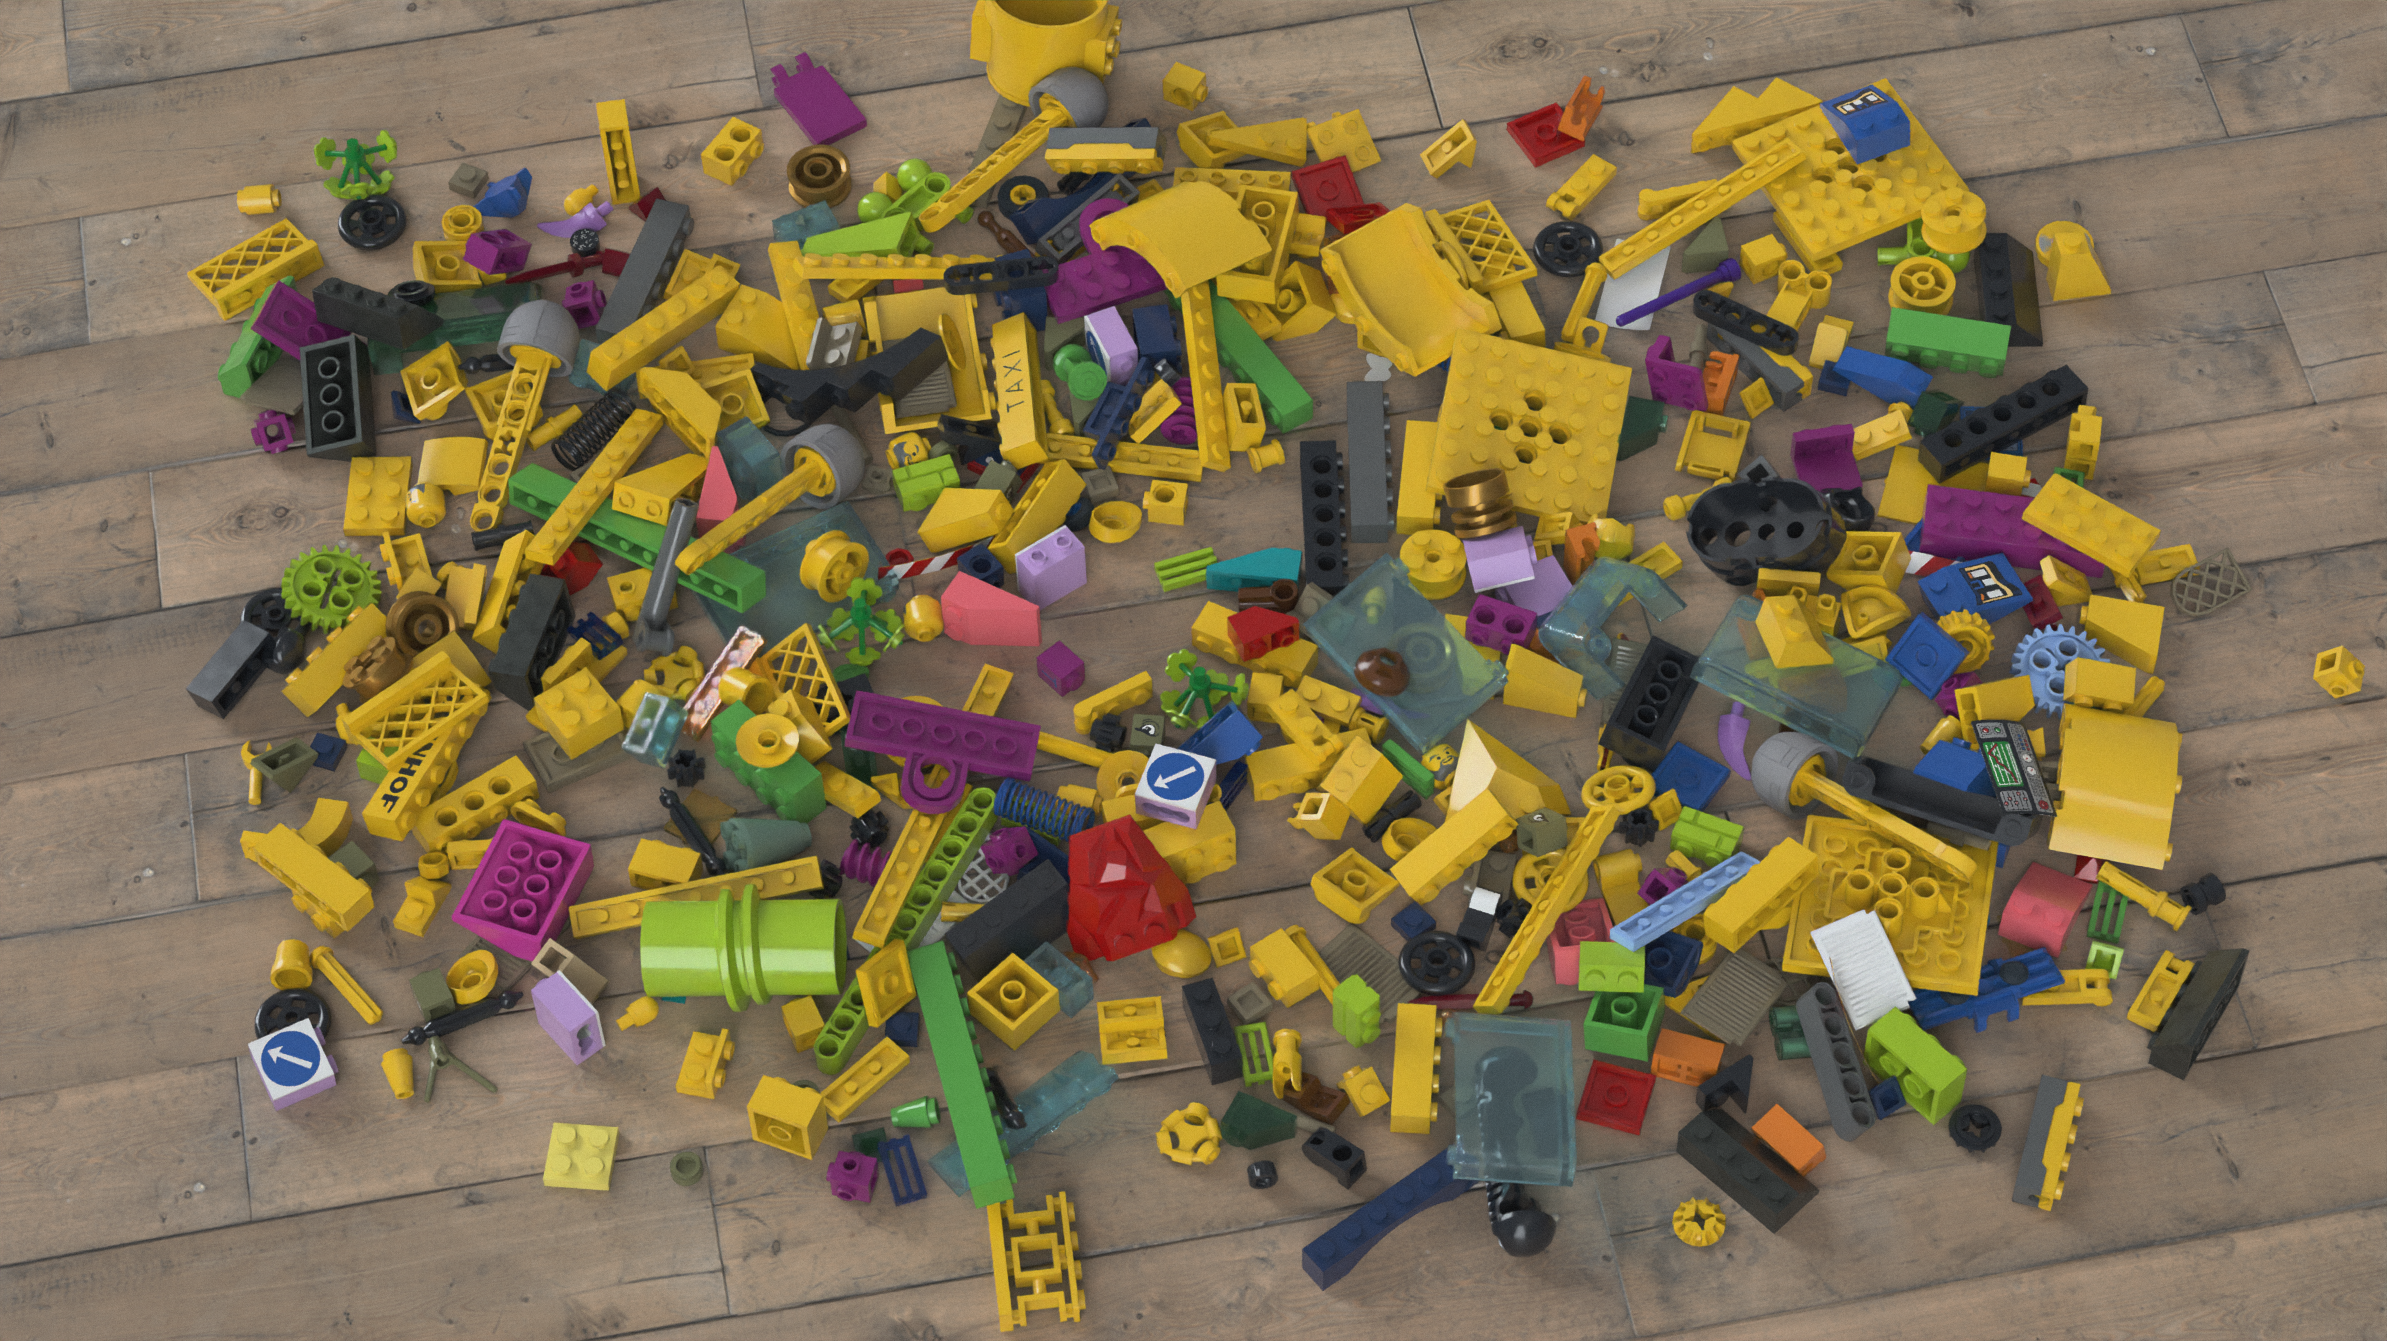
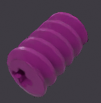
[1161,377,1197,445]
[839,839,893,888]

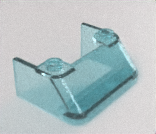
[1538,556,1687,700]

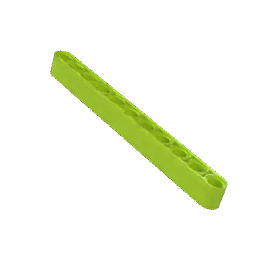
[814,787,998,1075]

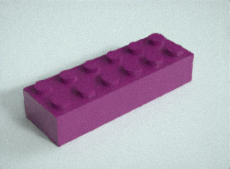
[1919,484,2105,578]

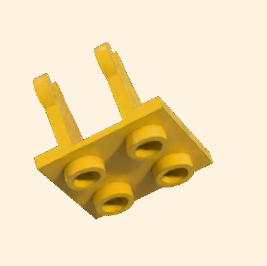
[1306,109,1381,173]

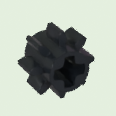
[1090,713,1127,753]
[667,749,706,788]
[1619,808,1659,847]
[849,809,889,848]
[809,859,843,899]
[1496,898,1532,938]

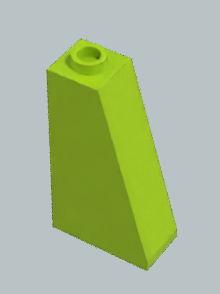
[801,212,920,257]

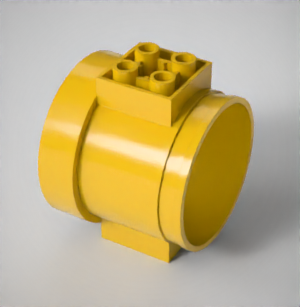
[970,0,1123,107]

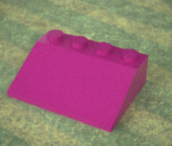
[451,819,594,961]

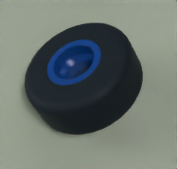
[1063,497,1095,532]

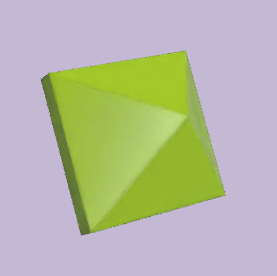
[2085,940,2124,980]

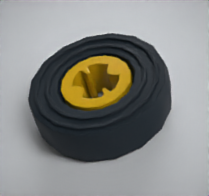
[997,175,1049,221]

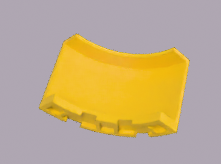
[1089,180,1272,298]
[1320,203,1502,377]
[862,286,996,434]
[2046,703,2182,870]

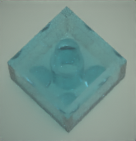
[717,416,783,502]

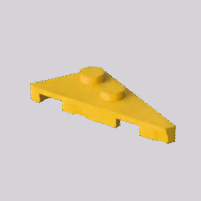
[1208,117,1307,167]

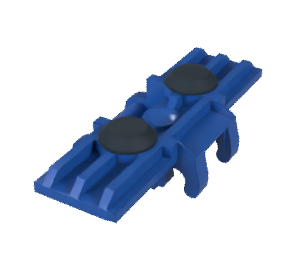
[1908,947,2065,1033]

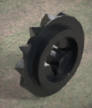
[388,280,436,306]
[1948,1104,2002,1153]

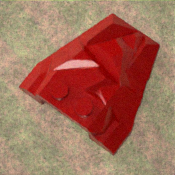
[1066,814,1197,962]

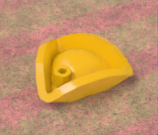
[1841,585,1911,638]

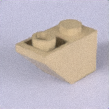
[531,938,609,1005]

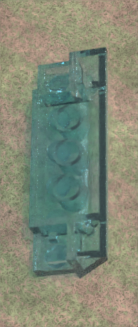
[927,1050,1119,1197]

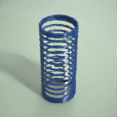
[994,777,1095,842]

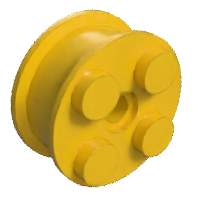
[1921,187,1987,254]
[1888,256,1956,316]
[800,530,869,603]
[1399,530,1467,600]

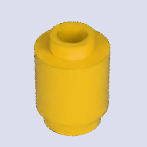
[237,184,282,215]
[1055,784,1104,820]

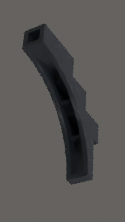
[750,327,949,425]

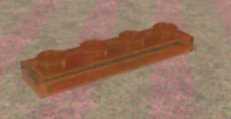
[671,625,768,742]

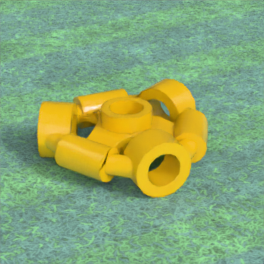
[644,646,706,703]
[1155,1102,1222,1165]

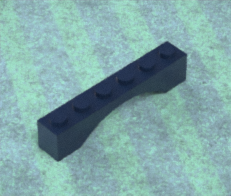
[1009,117,1151,245]
[1302,1141,1479,1291]

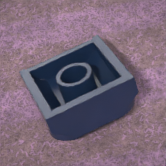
[1644,931,1703,998]

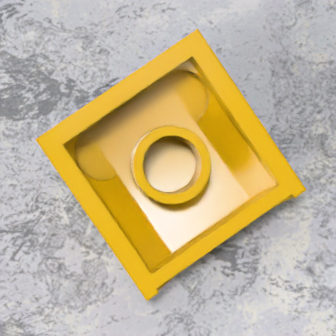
[1176,110,1246,169]
[413,241,482,300]
[400,341,468,421]
[701,368,770,441]
[465,371,543,440]
[1310,847,1400,924]

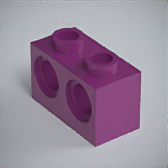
[463,229,532,275]
[1465,594,1537,655]

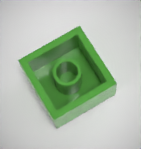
[1583,984,1665,1062]

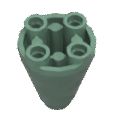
[720,817,812,872]

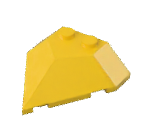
[1444,719,1571,830]

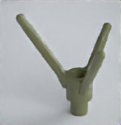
[424,1036,498,1103]

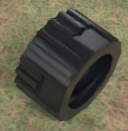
[1154,357,1182,387]
[1247,1160,1278,1189]

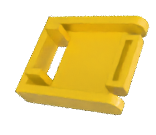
[1675,410,1751,482]

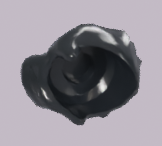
[1820,486,1876,531]

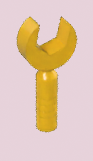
[241,740,272,805]

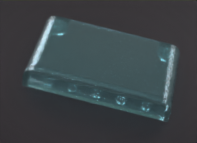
[689,501,899,665]
[1303,553,1509,755]
[1690,595,1903,759]
[1444,1012,1577,1187]

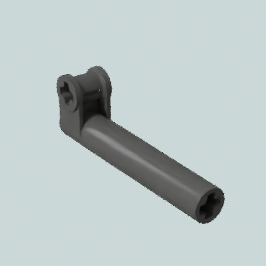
[632,498,699,657]

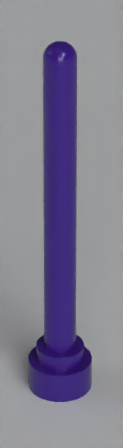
[1616,258,1742,327]

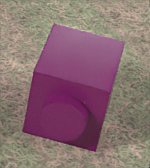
[1036,640,1085,697]

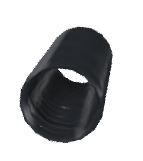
[551,387,638,471]

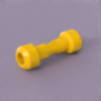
[1041,379,1075,436]
[1663,477,1733,521]

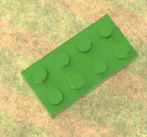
[1885,307,2011,378]
[710,700,827,823]

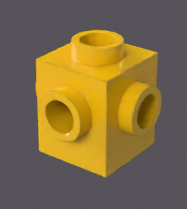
[2313,645,2365,699]

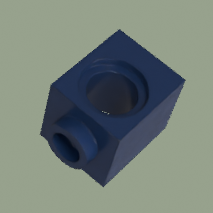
[957,543,1005,588]

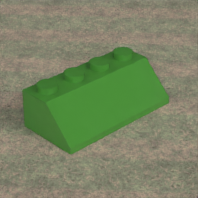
[218,276,298,398]

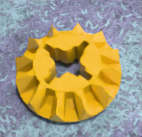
[1672,1197,1726,1247]

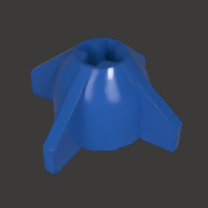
[473,167,532,218]

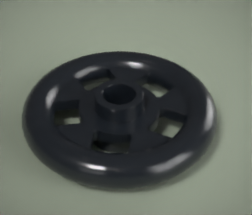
[338,194,407,250]
[1533,221,1603,277]
[240,588,312,643]
[1398,931,1475,996]
[254,988,332,1039]

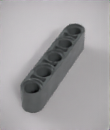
[1796,982,1876,1142]

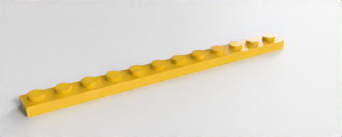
[853,663,1014,949]

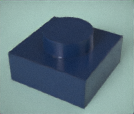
[1817,360,1851,396]
[310,732,348,772]
[1391,901,1436,941]
[885,1012,920,1047]

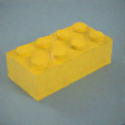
[1216,184,1299,304]
[1143,801,1236,884]

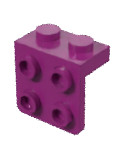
[1645,335,1708,412]
[1790,423,1863,492]

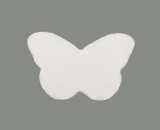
[1364,353,1392,381]

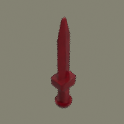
[505,250,604,284]
[1408,990,1533,1010]

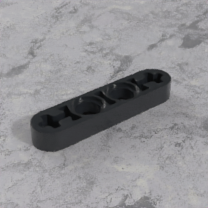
[944,256,1059,295]
[1693,290,1799,356]

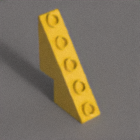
[1691,77,1823,154]

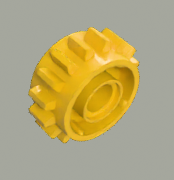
[1936,609,1995,674]

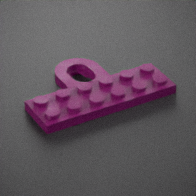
[1042,198,1168,324]
[844,690,1041,814]

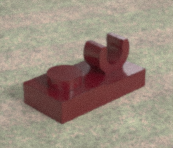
[2023,574,2063,631]

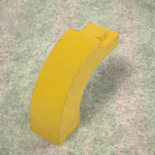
[240,798,353,862]

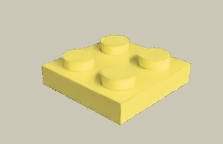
[543,1123,620,1191]

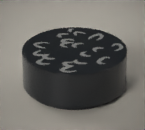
[570,229,600,257]

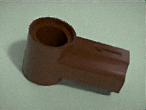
[1238,579,1299,614]

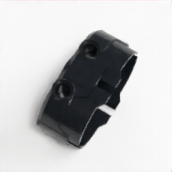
[1686,477,1847,586]

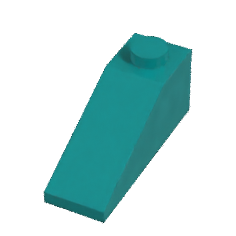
[1206,548,1302,592]

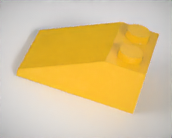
[715,284,801,370]

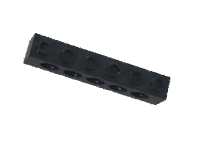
[1918,365,2088,484]
[1300,440,1349,603]

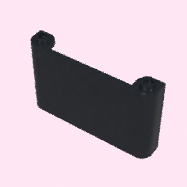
[1842,755,2043,846]

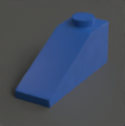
[1833,346,1933,410]

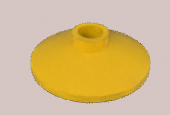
[938,313,966,371]
[736,713,799,768]
[1096,750,1149,801]

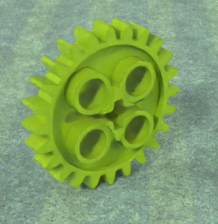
[281,545,381,634]

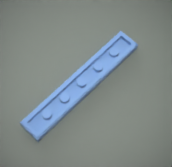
[1610,851,1760,952]

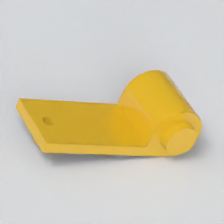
[1592,848,1648,926]

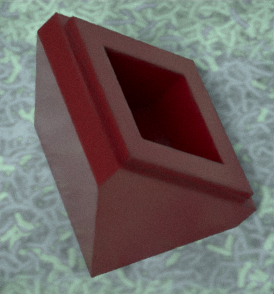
[629,187,666,222]
[602,248,631,277]

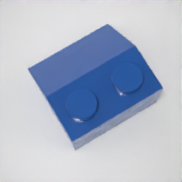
[1913,737,1997,797]

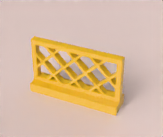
[1425,200,1537,297]
[187,218,325,321]
[744,623,851,738]
[342,651,489,770]

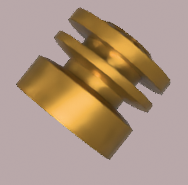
[1443,468,1517,538]

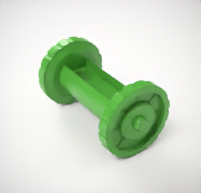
[1053,344,1107,401]

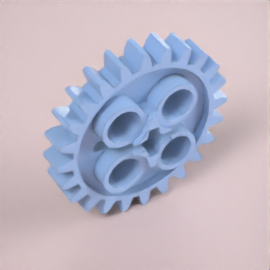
[2009,624,2110,720]

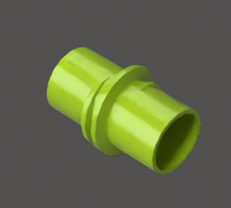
[640,884,847,1012]

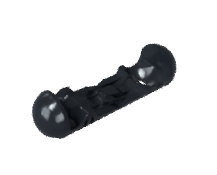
[1474,1048,1556,1257]

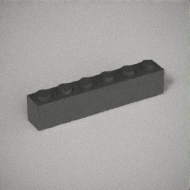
[595,198,694,346]
[1347,381,1394,543]

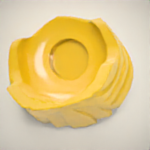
[1587,514,1635,562]

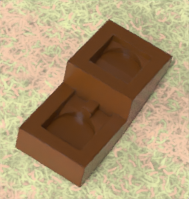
[1282,1071,1350,1125]

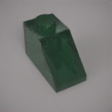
[1907,389,1964,437]
[1616,396,1669,461]
[839,724,878,789]
[1221,1091,1297,1150]

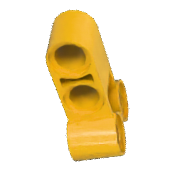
[1762,260,1832,342]

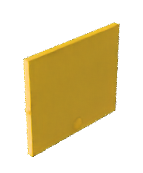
[1877,445,1989,525]

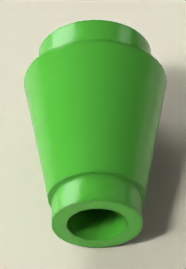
[891,1096,941,1128]

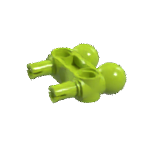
[857,158,974,255]
[1878,218,1970,274]

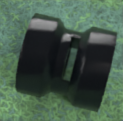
[2180,873,2226,915]

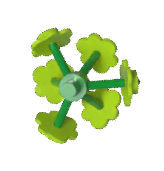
[314,130,397,200]
[817,577,905,666]
[1160,649,1249,730]

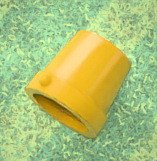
[270,939,313,990]

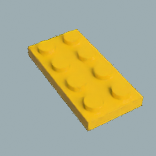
[2022,473,2161,578]

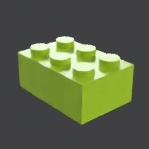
[1862,1006,1967,1125]

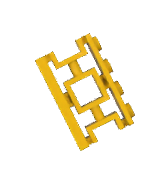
[987,1191,1086,1332]

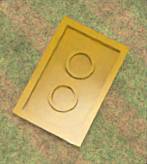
[343,456,413,536]

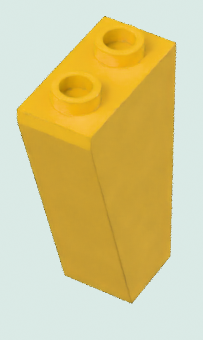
[612,453,709,526]

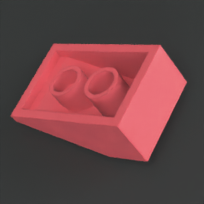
[696,446,746,557]
[941,571,1042,646]
[1998,862,2093,958]
[1546,898,1615,985]

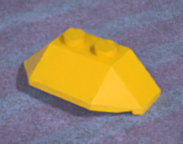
[639,367,723,461]

